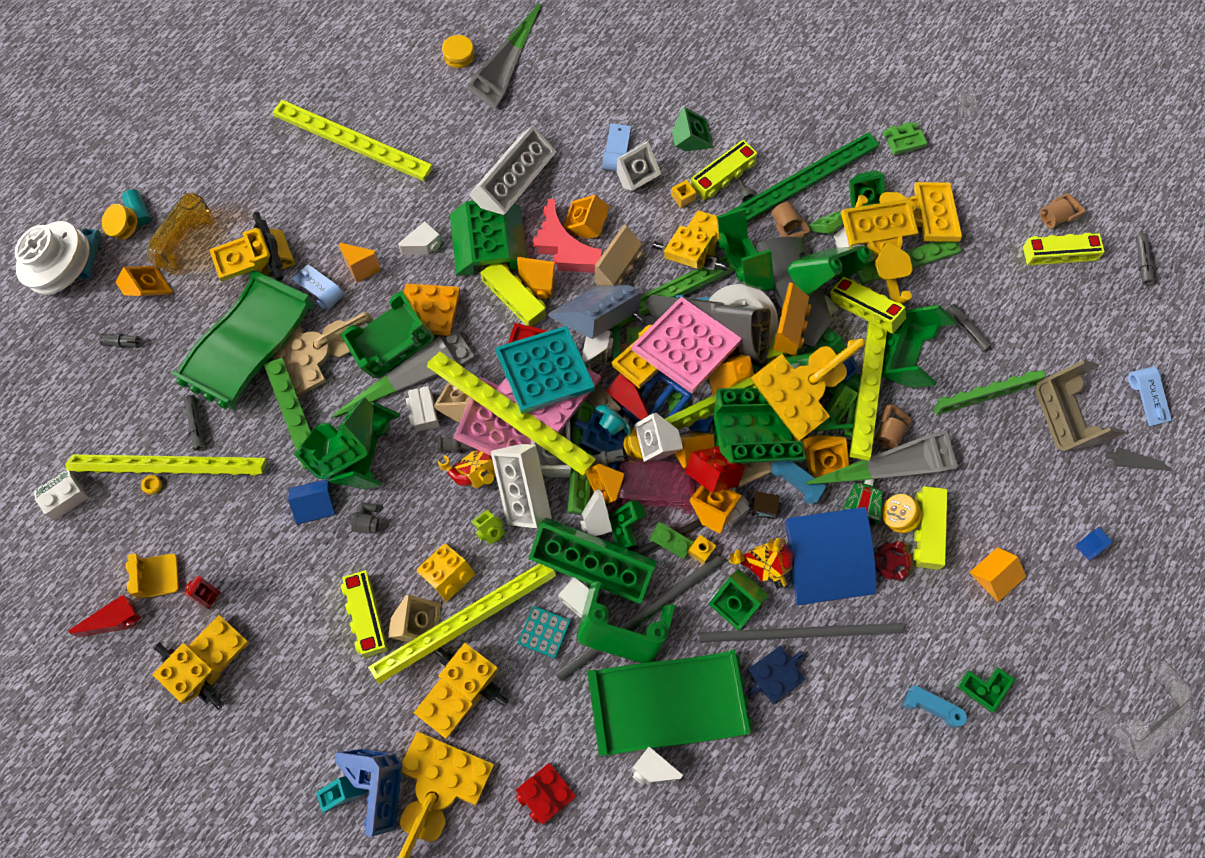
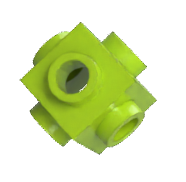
[471,510,506,545]

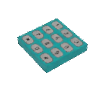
[517,606,571,659]

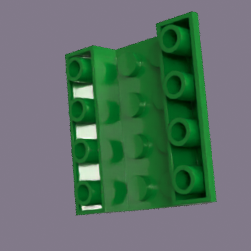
[450,201,527,276]
[714,388,806,464]

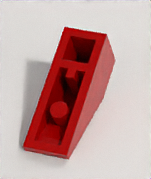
[606,374,650,420]
[183,576,221,609]
[68,595,141,638]

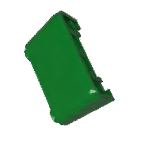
[787,245,875,296]
[340,290,434,378]
[294,397,374,480]

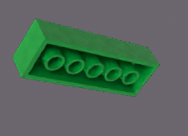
[528,518,658,604]

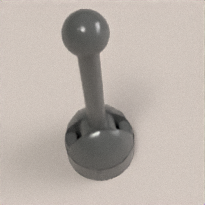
[737,177,755,203]

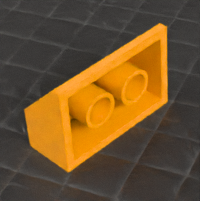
[773,282,811,355]

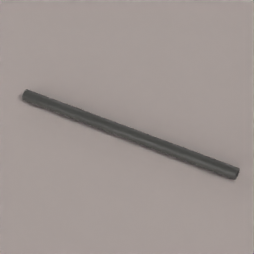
[555,555,723,681]
[699,623,904,642]

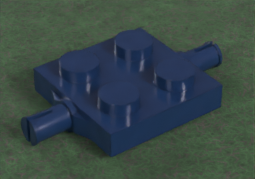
[573,411,626,454]
[746,645,806,704]

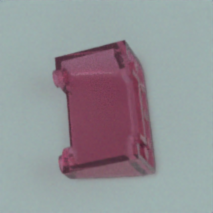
[616,456,697,514]

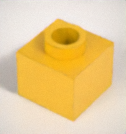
[671,180,696,208]
[688,535,716,565]

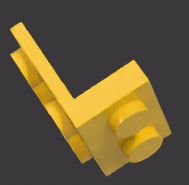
[417,544,476,602]
[126,553,179,599]

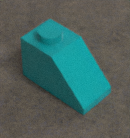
[316,776,366,813]

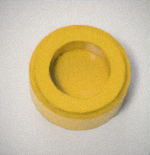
[141,475,162,495]

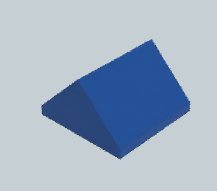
[288,479,335,525]

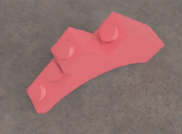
[534,199,602,273]

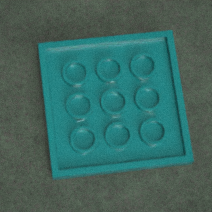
[495,326,595,414]

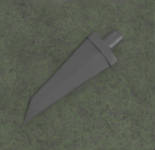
[1105,447,1172,471]

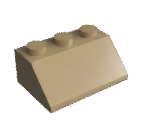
[595,225,643,286]

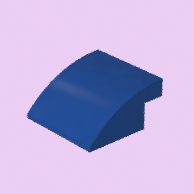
[784,507,876,606]

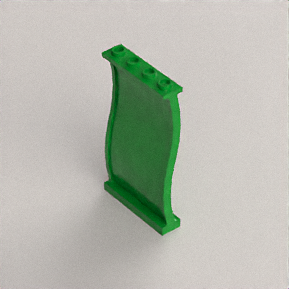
[171,270,315,411]
[587,649,753,758]

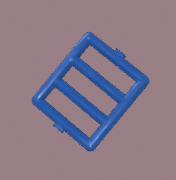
[613,371,692,423]

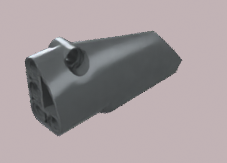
[756,237,832,348]
[645,295,771,364]

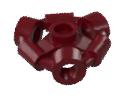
[874,541,913,581]

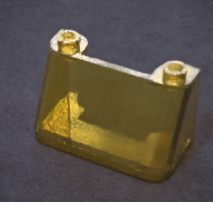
[146,193,215,275]

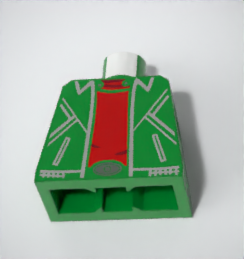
[842,479,882,526]

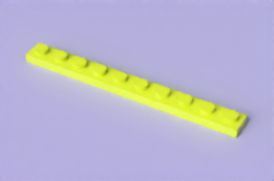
[273,100,433,182]
[850,321,887,461]
[427,352,595,475]
[65,454,267,475]
[368,564,556,685]

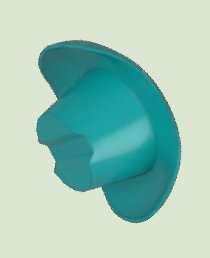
[595,404,631,436]

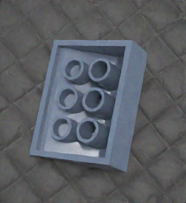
[549,285,641,339]

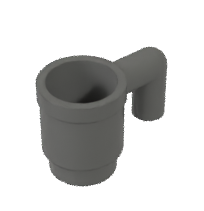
[351,502,379,534]

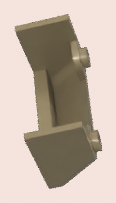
[1035,360,1126,451]

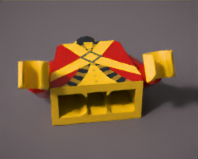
[438,449,496,489]
[729,538,793,589]

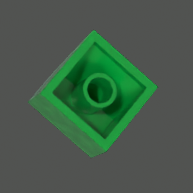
[708,569,769,630]

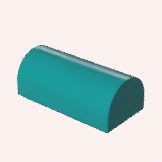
[122,189,153,228]

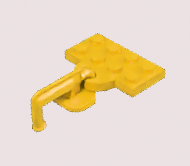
[855,182,962,242]
[841,199,918,304]
[750,338,866,441]
[398,731,494,858]

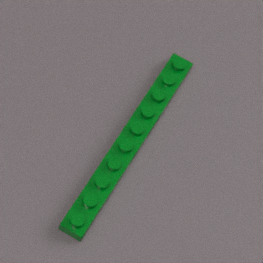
[727,132,879,223]

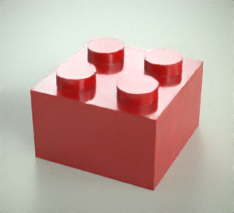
[685,446,746,493]

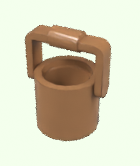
[1040,193,1085,228]
[771,201,810,239]
[875,404,911,449]

